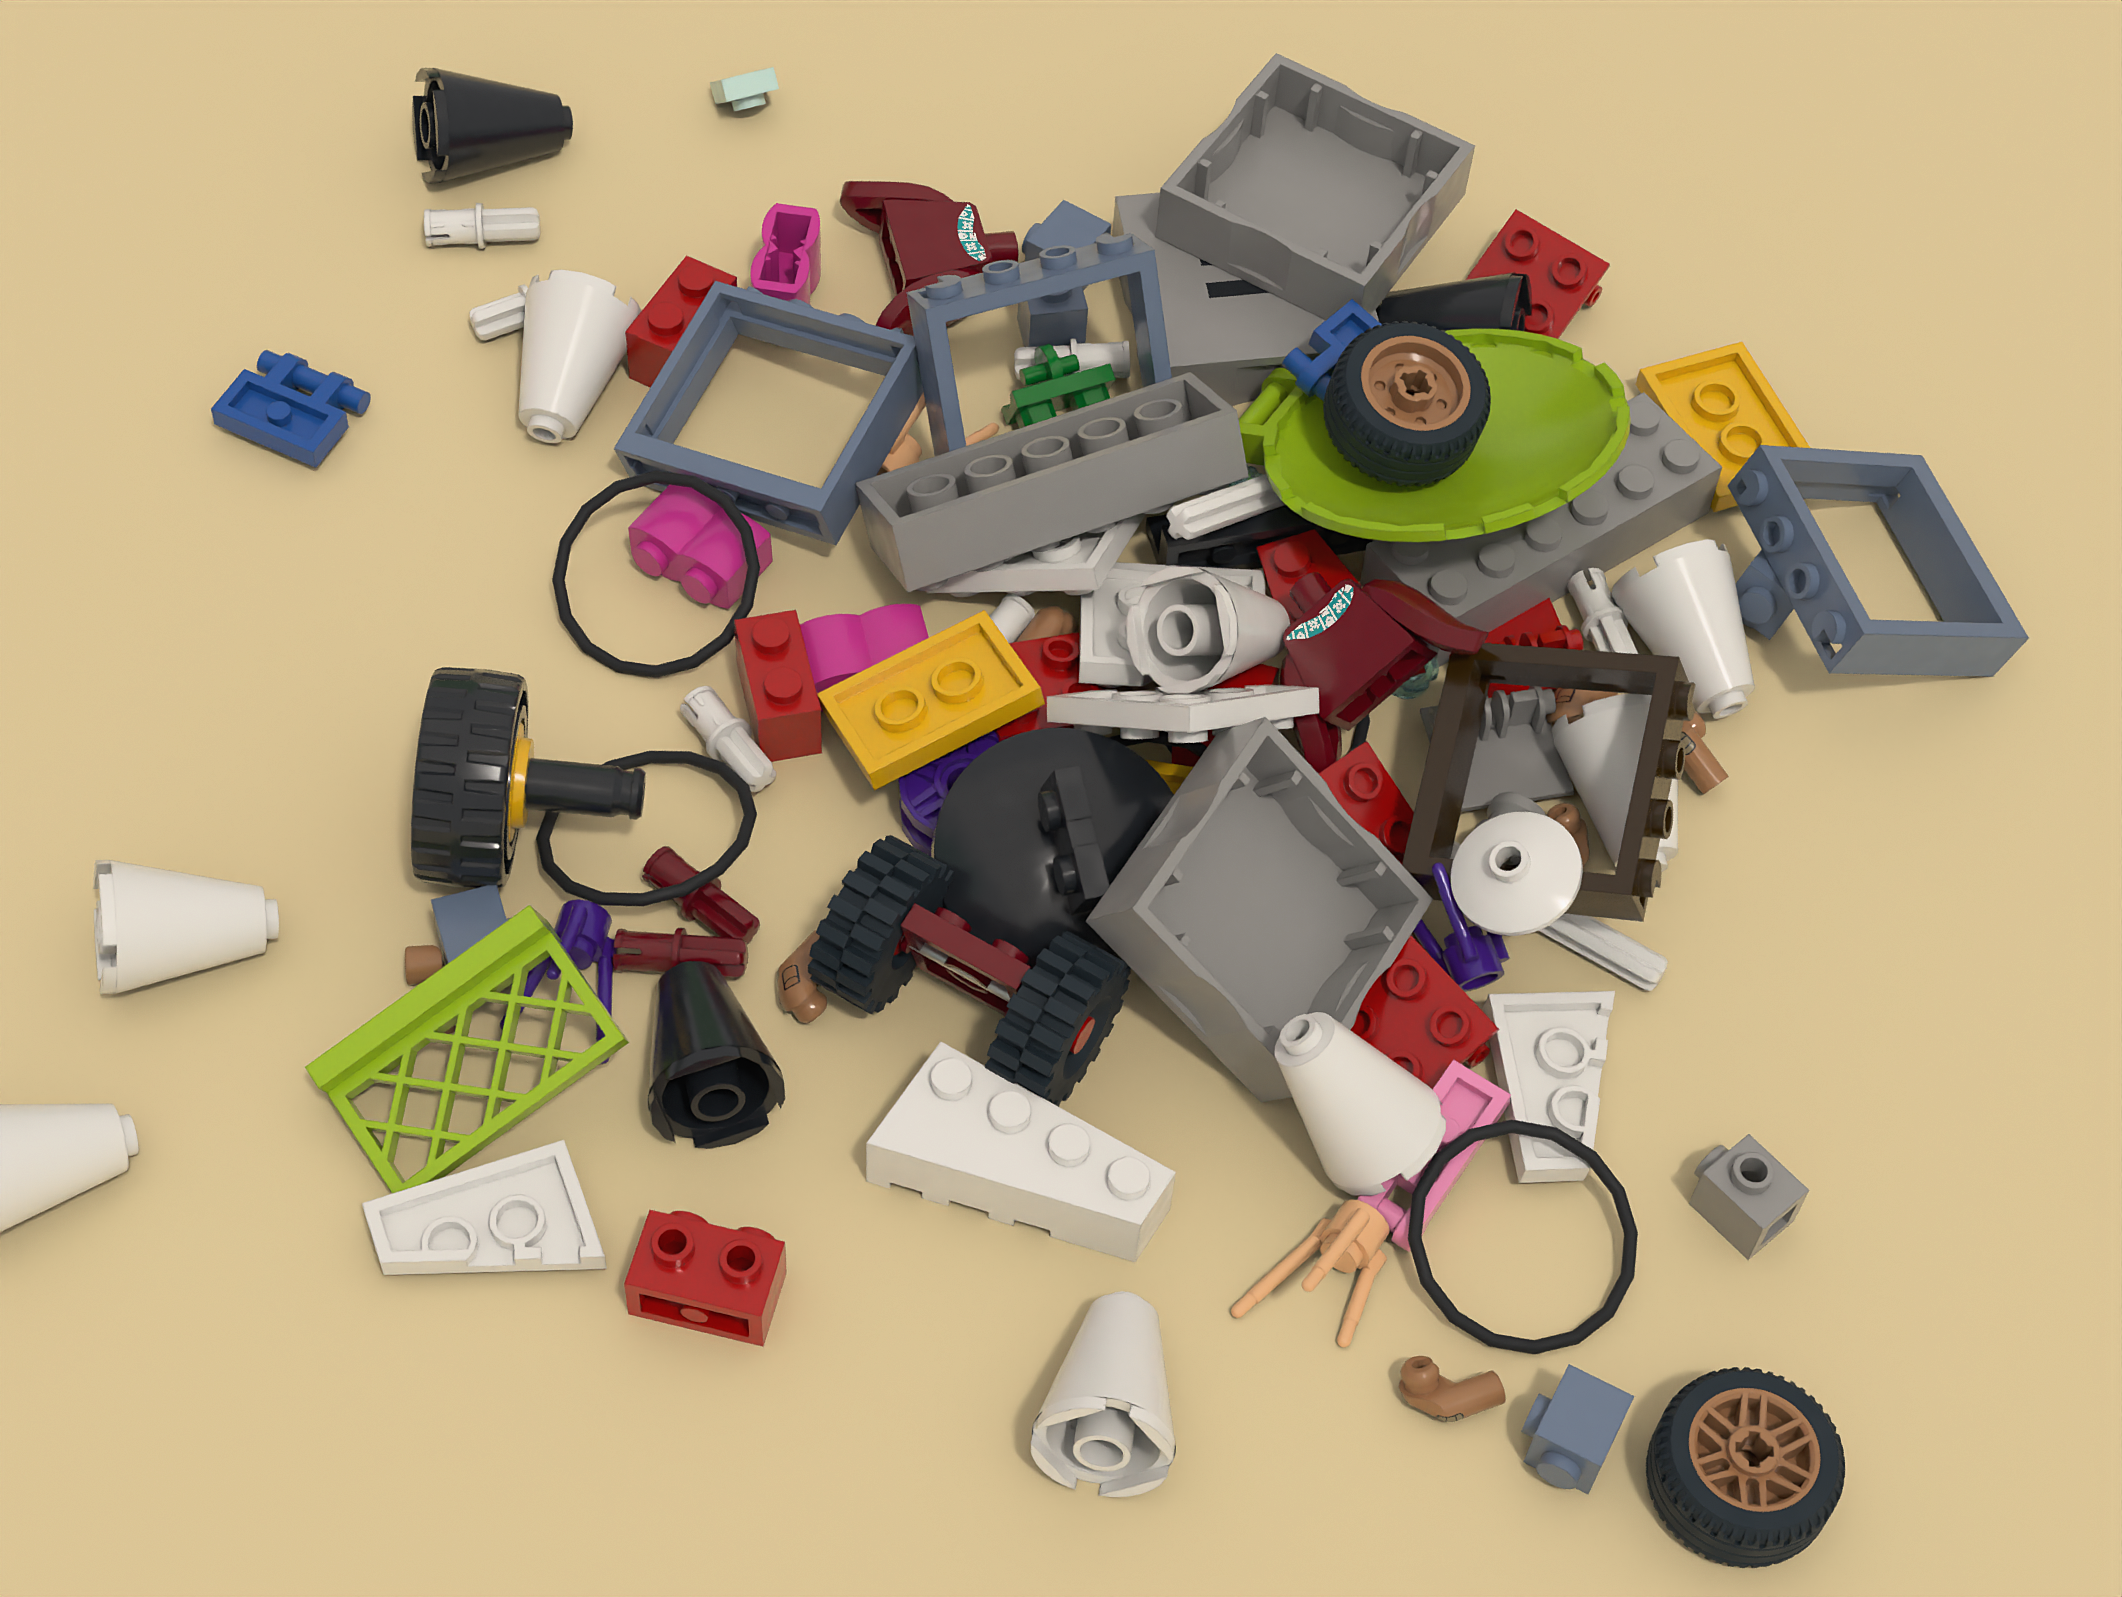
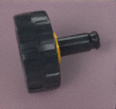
[411,667,646,889]

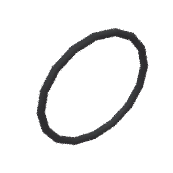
[552,471,760,678]
[536,751,757,906]
[1408,1120,1638,1354]

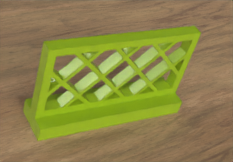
[305,905,629,1193]

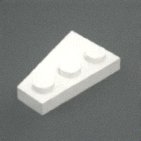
[1482,991,1615,1183]
[362,1140,607,1275]

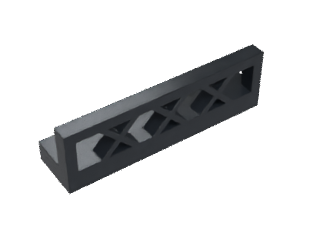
[1145,505,1374,570]

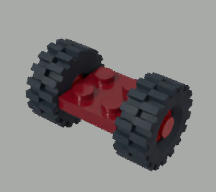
[808,835,1131,1107]

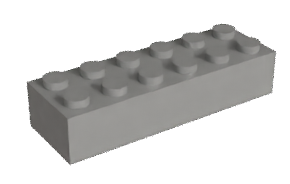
[855,372,1249,592]
[1360,392,1722,670]

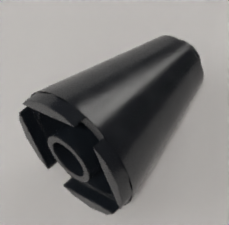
[412,68,573,183]
[1376,272,1532,332]
[648,961,785,1149]

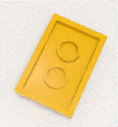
[1635,342,1810,512]
[817,610,1045,791]

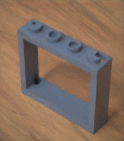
[906,233,1172,456]
[614,281,924,545]
[1727,445,2029,677]

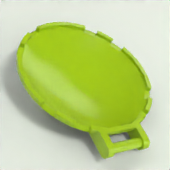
[1238,329,1631,542]

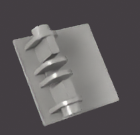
[1420,686,1574,812]

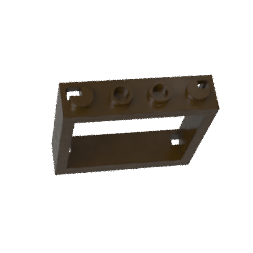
[1402,643,1695,922]

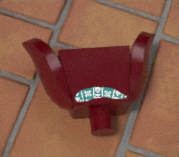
[840,181,1019,336]
[1280,572,1489,773]

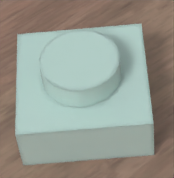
[710,67,779,111]

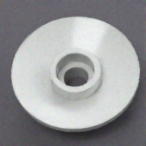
[1451,812,1583,936]

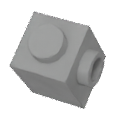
[1689,1134,1809,1260]

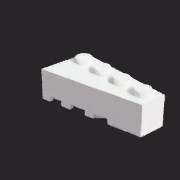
[866,1042,1176,1262]

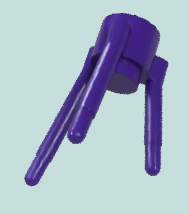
[1413,863,1510,992]
[500,899,618,1064]

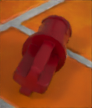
[642,846,760,945]
[613,928,748,978]

